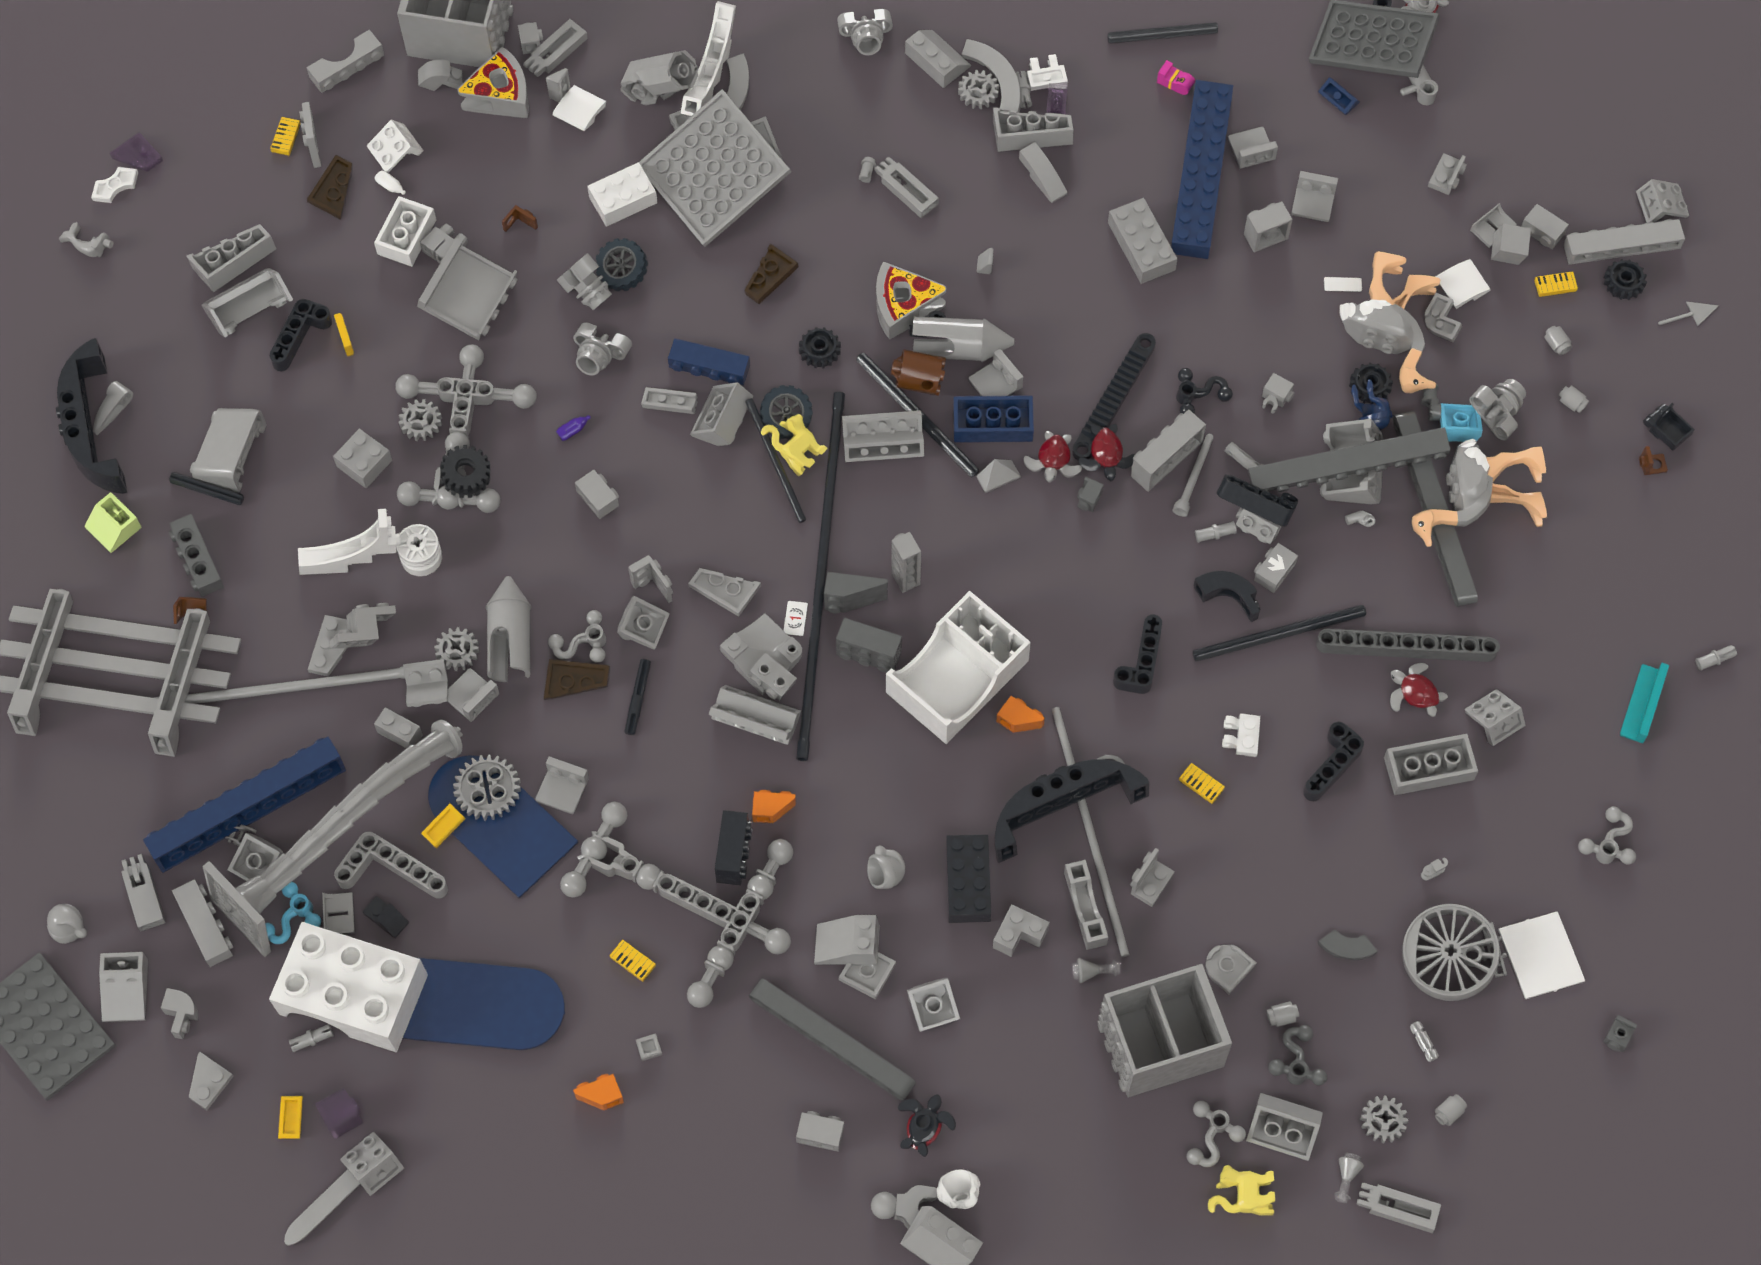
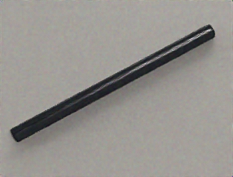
[856,352,979,477]
[1193,605,1366,661]

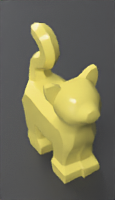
[761,414,828,476]
[1208,1165,1275,1215]

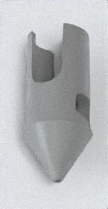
[912,316,1014,362]
[486,576,531,682]

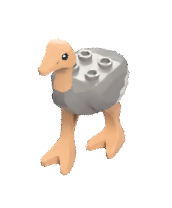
[1340,251,1440,393]
[1412,438,1547,547]

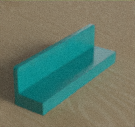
[1620,663,1669,743]

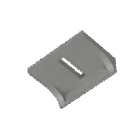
[1470,203,1517,248]
[322,892,355,935]

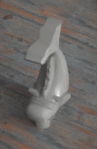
[59,222,114,258]

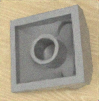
[617,596,670,649]
[227,833,283,881]
[907,978,960,1032]

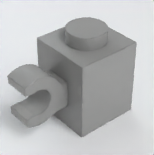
[1262,373,1294,413]

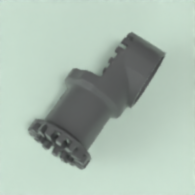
[1421,384,1441,421]

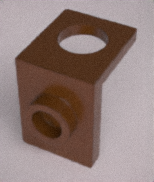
[502,205,538,232]
[1639,446,1668,475]
[173,597,207,624]

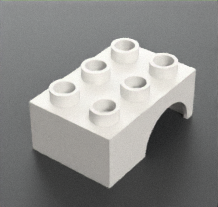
[886,591,1031,744]
[269,922,428,1052]

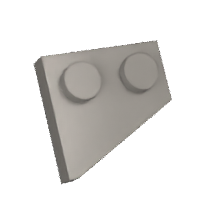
[189,1052,234,1110]

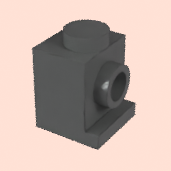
[1077,477,1104,512]
[1603,1015,1637,1052]

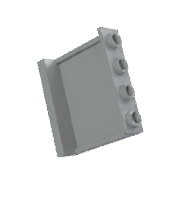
[417,238,518,341]

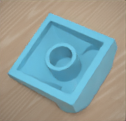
[1440,403,1483,442]

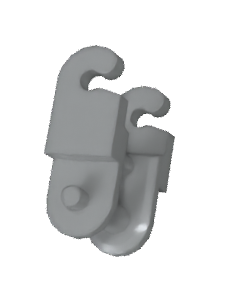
[225,825,257,846]
[1421,858,1448,880]

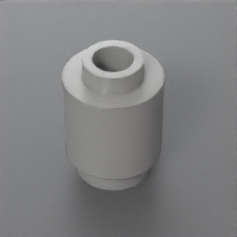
[1544,326,1572,356]
[1559,385,1589,414]
[1266,1001,1299,1027]
[1435,1094,1467,1126]

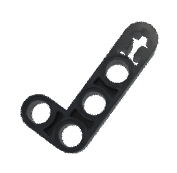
[269,299,332,372]
[1216,474,1298,527]
[1113,614,1162,694]
[1304,722,1364,802]

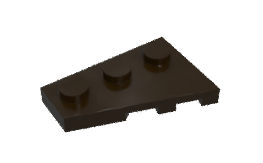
[307,155,352,220]
[744,243,799,304]
[543,659,610,700]

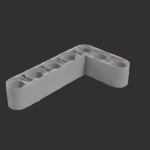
[334,832,448,898]

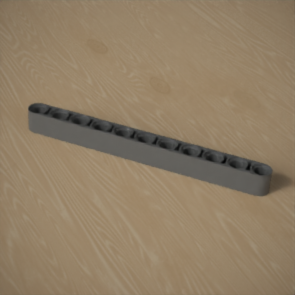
[1393,410,1478,607]

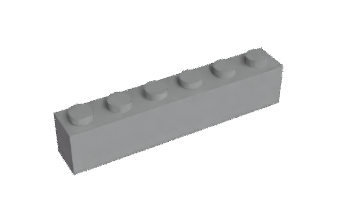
[1563,219,1685,264]

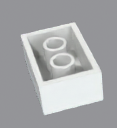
[587,162,657,227]
[374,196,436,267]

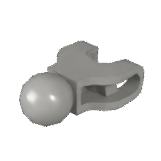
[871,1185,938,1229]

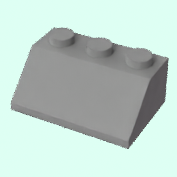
[905,30,971,88]
[690,382,753,446]
[1246,1093,1323,1161]
[900,1206,983,1265]

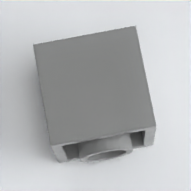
[1491,223,1531,265]

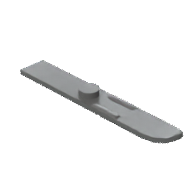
[284,1169,360,1246]

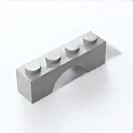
[306,29,384,93]
[1064,860,1108,950]

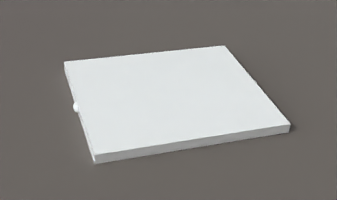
[1498,911,1585,999]

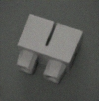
[420,223,468,263]

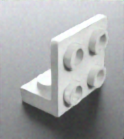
[367,120,424,173]

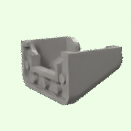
[190,408,267,493]
[1320,419,1383,505]

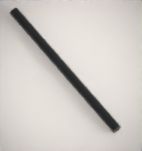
[745,398,806,523]

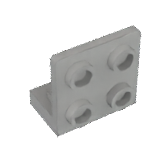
[1228,127,1278,169]
[1291,171,1338,222]
[1636,179,1689,223]
[969,349,1023,396]
[628,555,673,603]
[403,659,448,707]
[447,668,499,722]
[1465,689,1526,746]
[535,756,589,814]
[1130,848,1175,907]
[340,1132,404,1196]

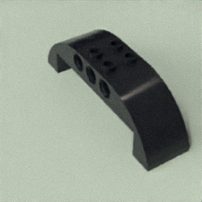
[56,338,128,494]
[995,759,1149,863]

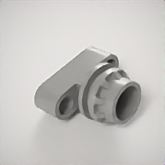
[837,9,893,55]
[557,253,612,310]
[573,323,632,375]
[1469,379,1526,440]

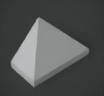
[976,459,1021,493]

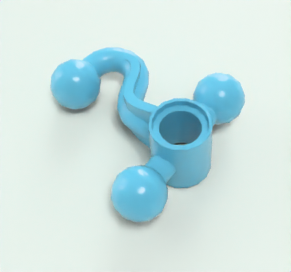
[265,882,321,944]

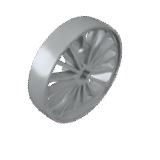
[1402,904,1500,1001]

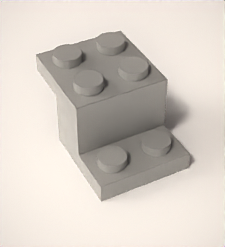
[329,603,396,649]

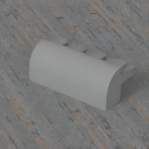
[842,410,924,462]
[709,685,801,745]

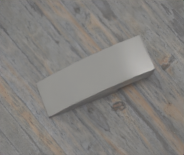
[1019,142,1067,203]

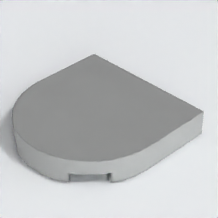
[1205,945,1257,995]

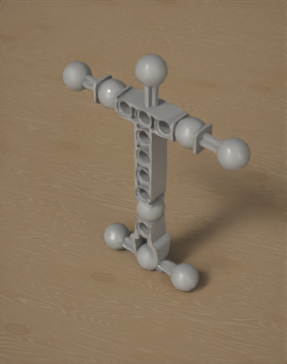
[560,802,793,1008]

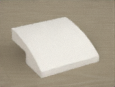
[553,85,606,131]
[1435,259,1491,309]

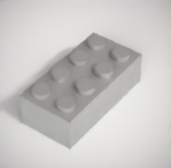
[1108,198,1177,284]
[1131,410,1206,492]
[1384,734,1478,795]

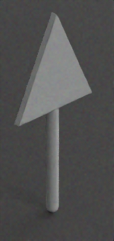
[1658,302,1719,326]

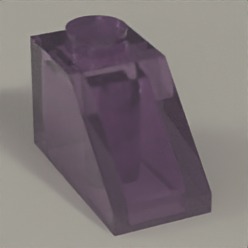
[1046,83,1068,114]

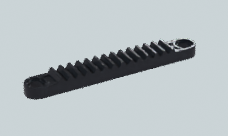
[1072,333,1156,461]

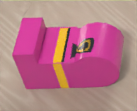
[1157,60,1195,95]

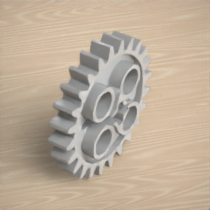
[453,755,521,821]

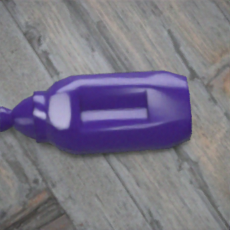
[556,415,591,441]

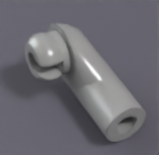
[1345,511,1375,527]

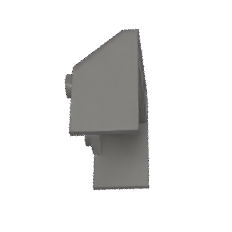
[202,268,293,337]

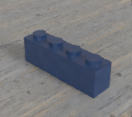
[668,338,750,385]

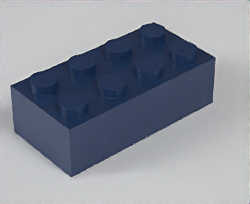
[953,396,1034,443]

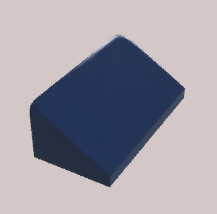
[1318,77,1360,115]

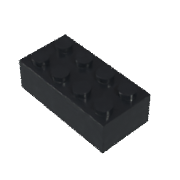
[946,835,991,923]

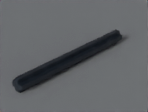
[1107,22,1218,43]

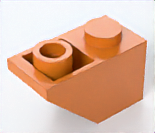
[996,696,1045,733]
[752,790,796,823]
[573,1074,624,1110]

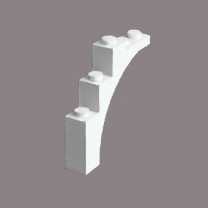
[681,1,736,116]
[298,509,400,575]

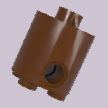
[891,349,946,396]

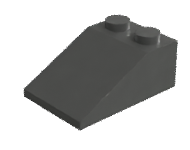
[824,572,888,614]

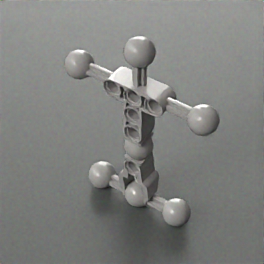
[395,344,537,513]

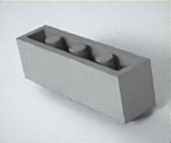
[172,879,234,967]

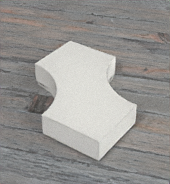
[91,167,138,203]

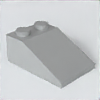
[814,915,880,965]

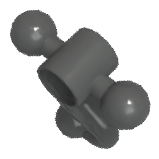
[1268,1025,1327,1086]

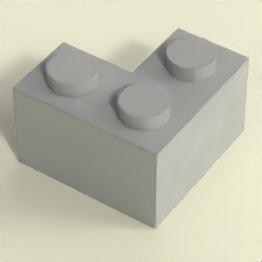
[993,904,1050,957]

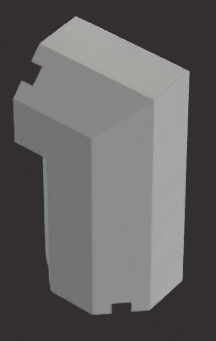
[621,50,698,105]

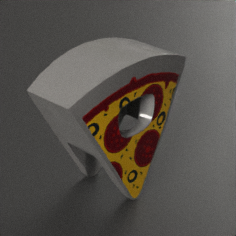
[458,47,529,118]
[876,262,946,340]

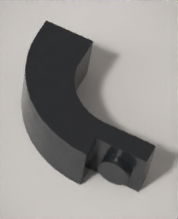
[1194,571,1261,622]

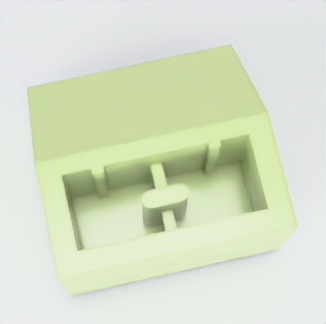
[85,492,142,553]

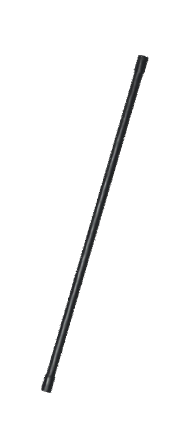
[796,392,845,761]

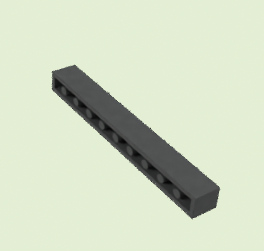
[1248,427,1450,493]

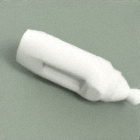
[375,170,406,195]

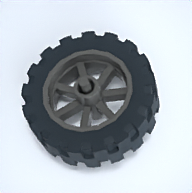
[596,238,648,291]
[760,385,813,439]

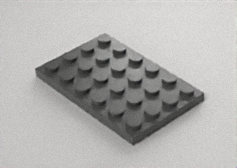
[1309,0,1439,78]
[0,952,116,1101]

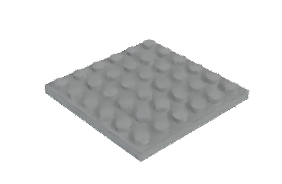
[639,89,792,247]

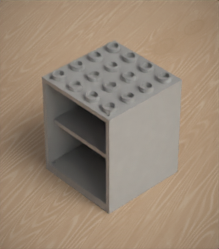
[397,0,513,67]
[1097,964,1232,1098]

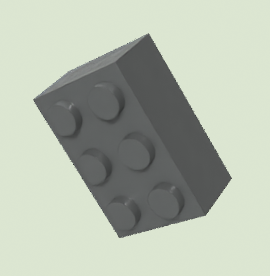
[836,618,902,673]

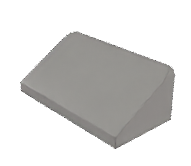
[546,68,571,103]

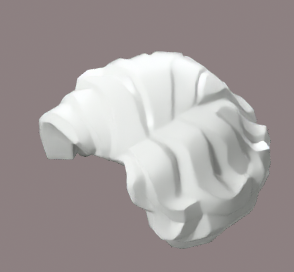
[936,1169,980,1209]

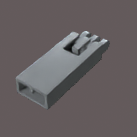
[523,19,588,77]
[874,157,939,219]
[121,854,166,932]
[1356,1183,1441,1233]

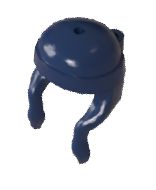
[1351,379,1393,430]

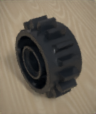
[1603,259,1647,300]
[799,327,841,369]
[1349,362,1393,404]

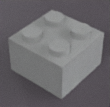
[1244,201,1293,253]
[333,428,392,488]

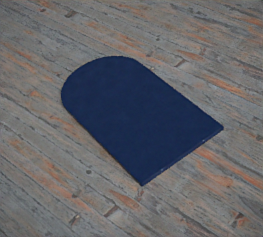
[428,755,578,898]
[402,958,565,1050]

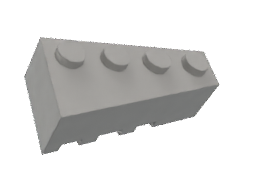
[993,108,1073,152]
[187,224,276,292]

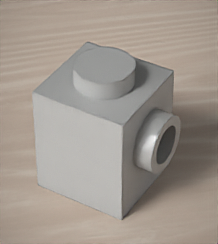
[518,22,543,54]

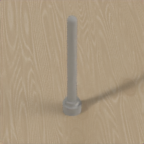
[1172,434,1213,517]

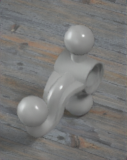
[548,610,606,663]
[1578,806,1636,865]
[1187,1101,1246,1167]

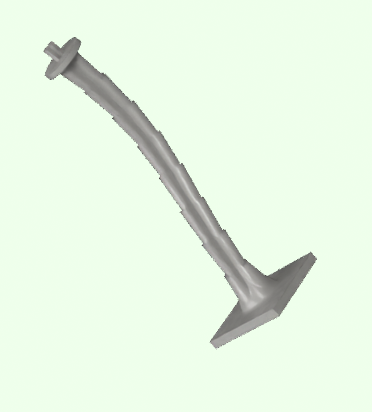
[203,719,463,957]

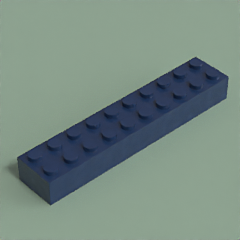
[1171,80,1233,259]
[143,736,346,873]

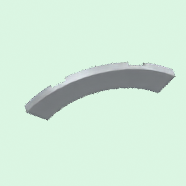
[962,39,1021,113]
[726,53,749,110]

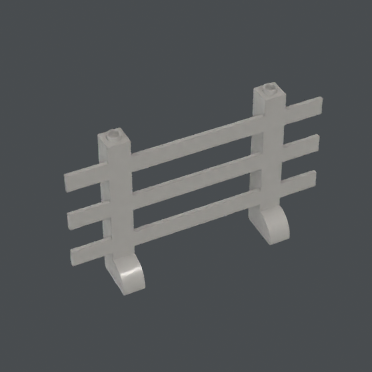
[0,589,241,757]

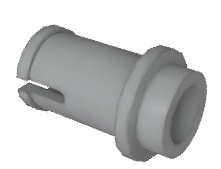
[859,157,876,183]

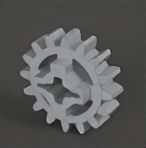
[958,70,999,109]
[399,399,442,441]
[434,627,479,671]
[1360,1095,1408,1144]

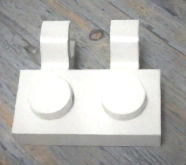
[1027,54,1068,91]
[1222,714,1260,757]

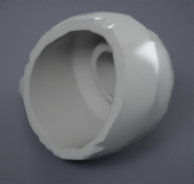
[867,846,905,890]
[47,904,87,944]

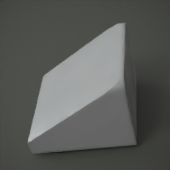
[977,248,993,274]

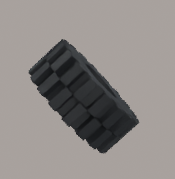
[440,445,491,498]

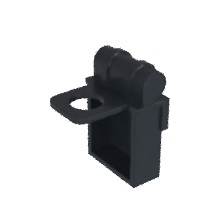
[1643,403,1695,451]

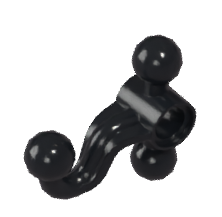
[1176,368,1233,414]

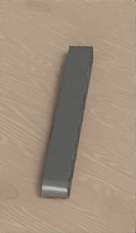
[1316,629,1500,662]
[749,979,916,1101]

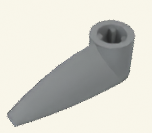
[93,381,133,435]

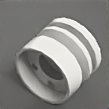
[396,524,442,576]

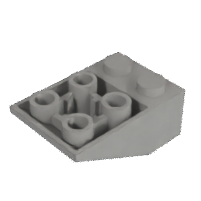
[99,952,148,1022]

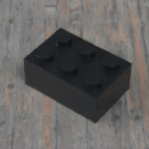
[714,810,753,886]

